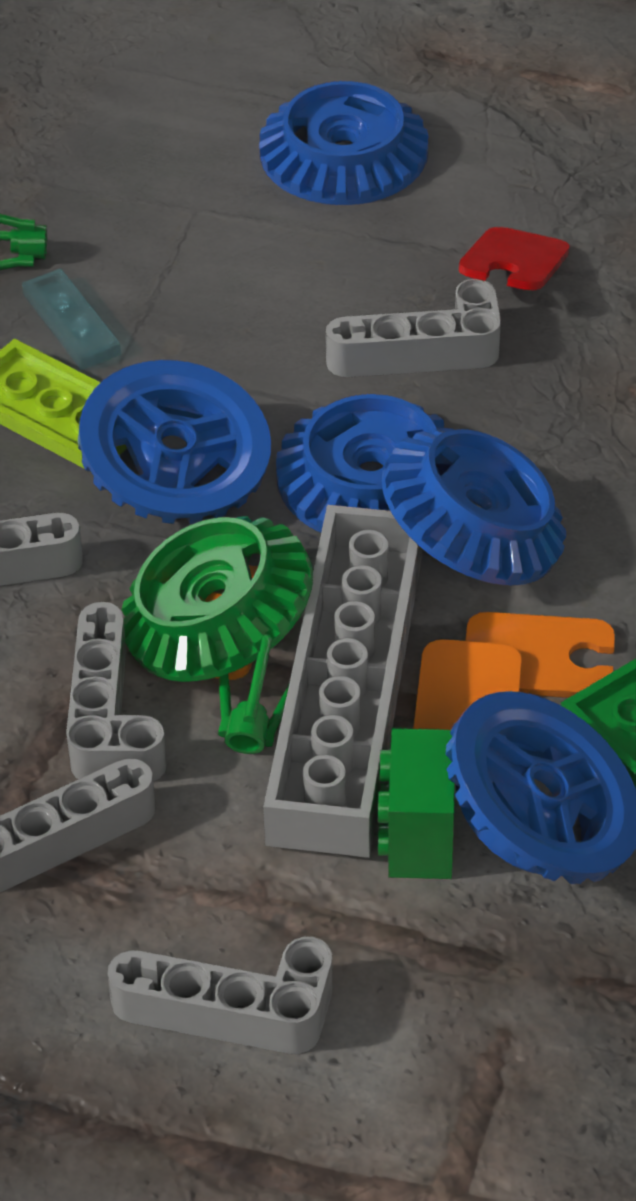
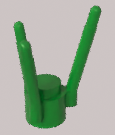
[0,214,47,270]
[218,634,289,754]

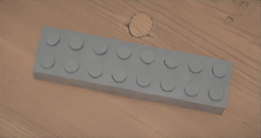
[263,505,423,858]

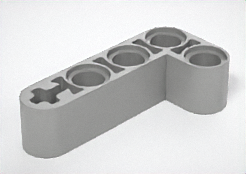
[326,279,501,377]
[0,513,83,586]
[66,602,167,782]
[0,759,156,892]
[107,937,333,1054]

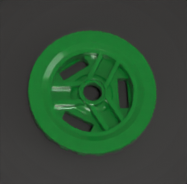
[121,516,313,682]

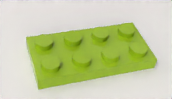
[0,338,127,473]

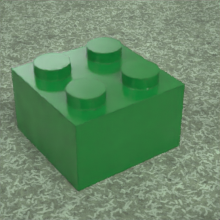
[378,728,454,879]

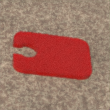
[458,227,570,290]

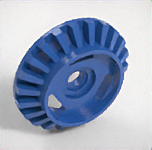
[259,81,428,205]
[78,360,271,524]
[276,394,454,533]
[382,429,566,585]
[446,691,636,884]

